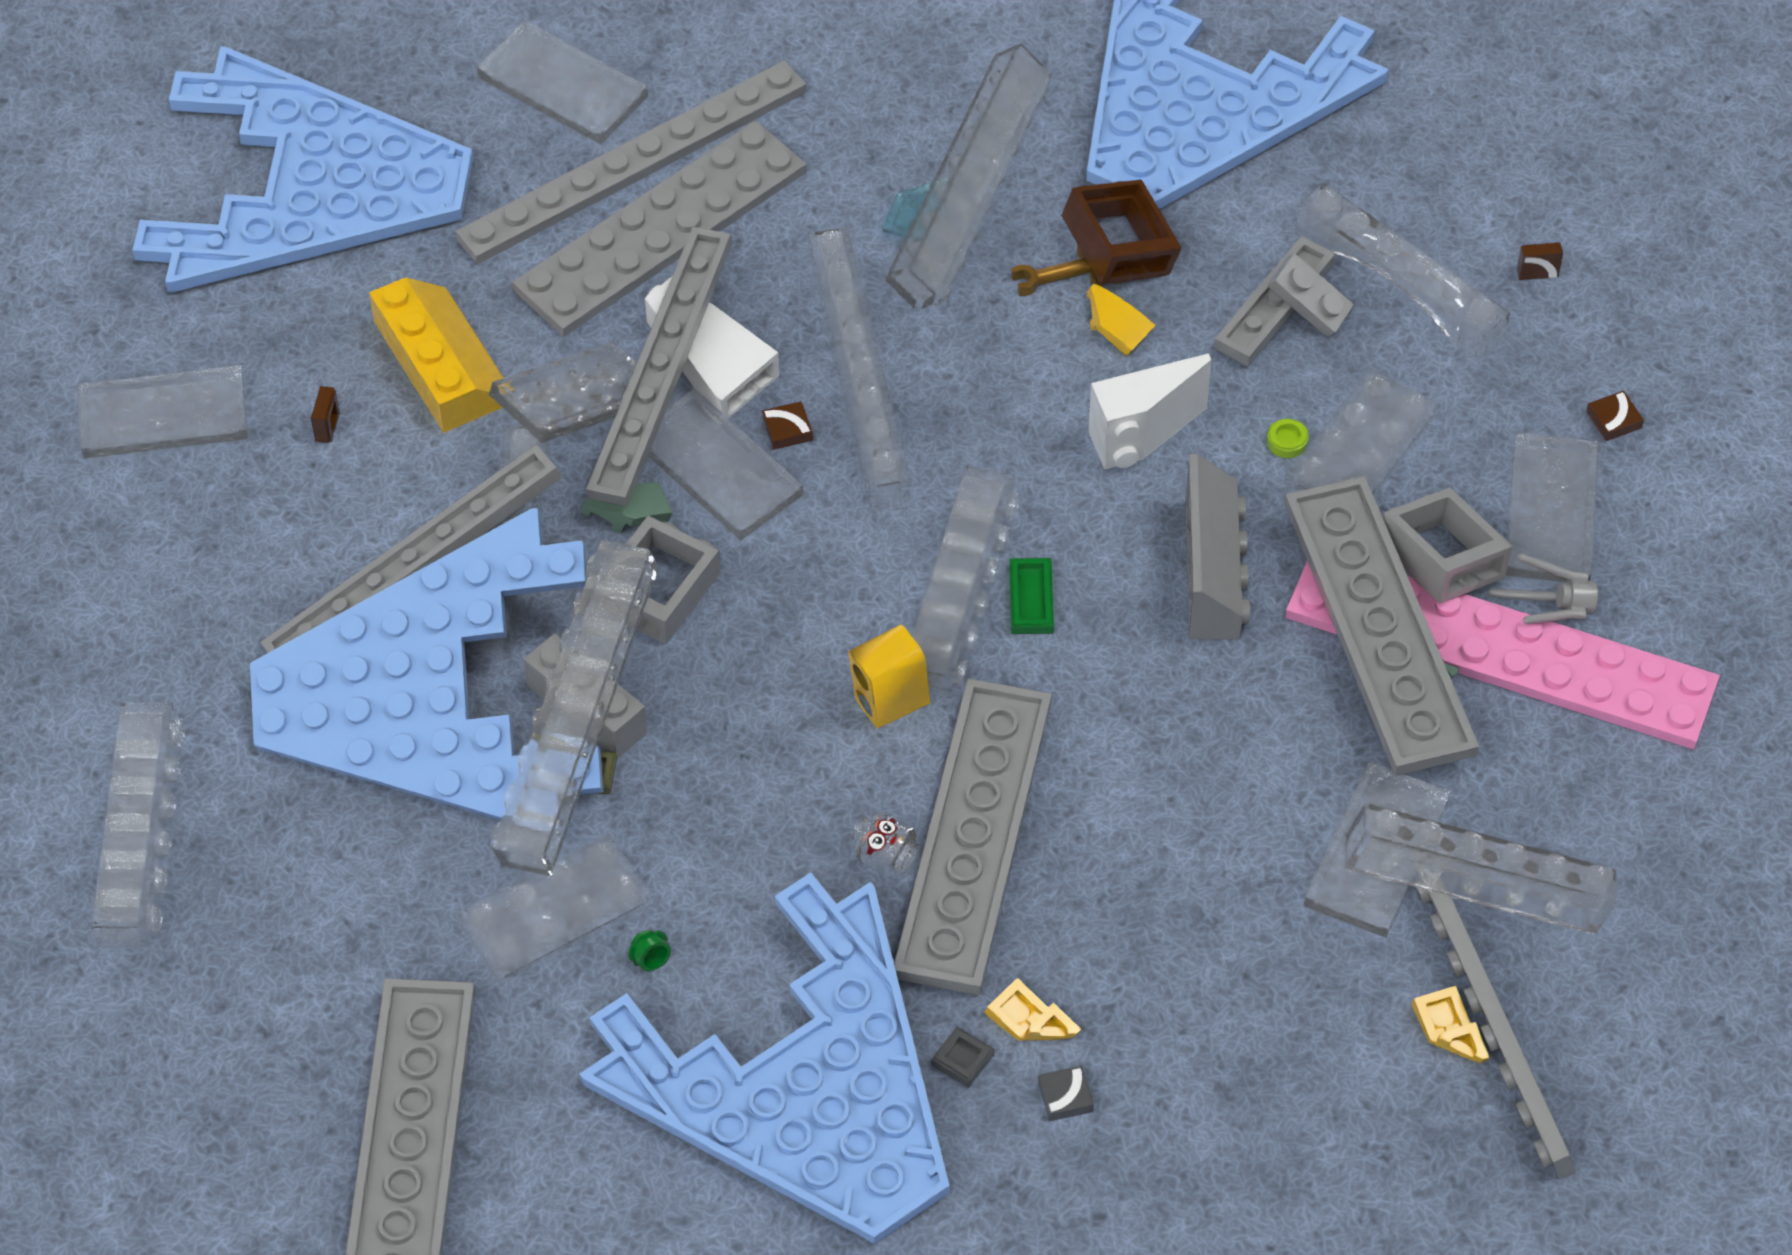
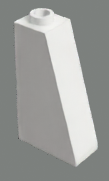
[645,276,779,423]

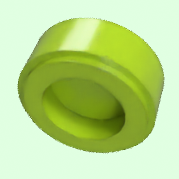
[1267,418,1309,458]

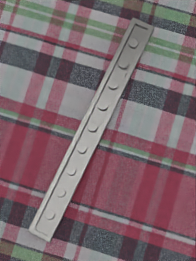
[455,60,807,265]

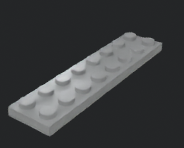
[512,120,807,337]
[1284,476,1479,776]
[894,679,1052,995]
[346,979,476,1255]

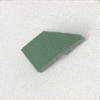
[580,482,673,533]

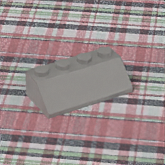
[1185,454,1250,639]

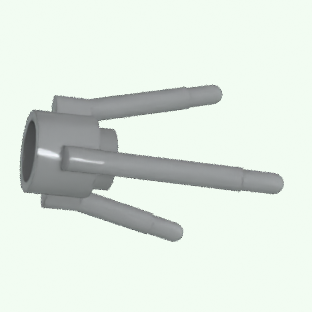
[1488,554,1598,624]

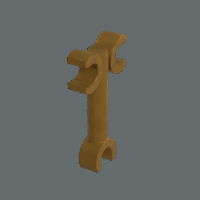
[1011,244,1120,296]

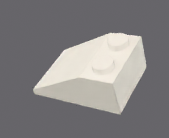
[1089,353,1211,469]

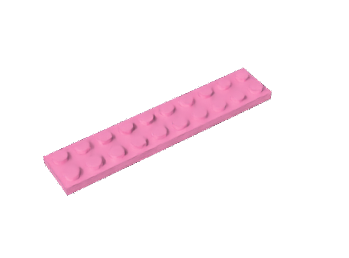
[1285,561,1720,749]

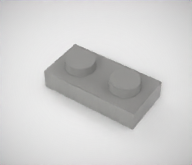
[1268,253,1354,337]

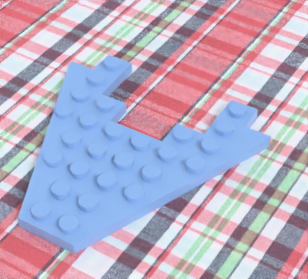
[1086,0,1389,209]
[132,47,473,292]
[250,508,604,836]
[579,873,950,1244]

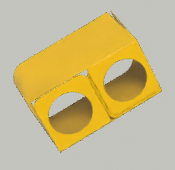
[848,624,931,728]

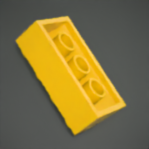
[369,277,517,433]

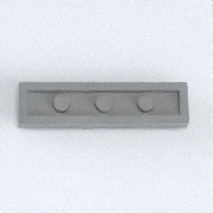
[1214,236,1335,367]

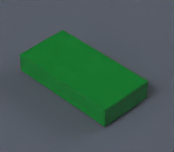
[1009,558,1054,634]

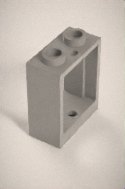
[1383,487,1513,604]
[593,516,721,644]

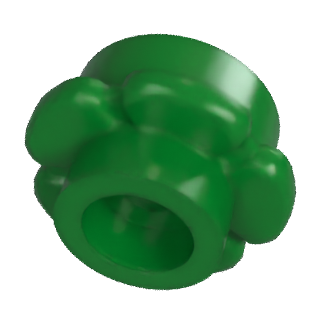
[628,930,671,971]

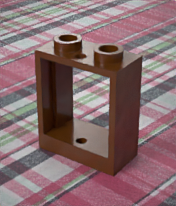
[1061,179,1182,284]

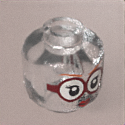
[852,811,920,877]

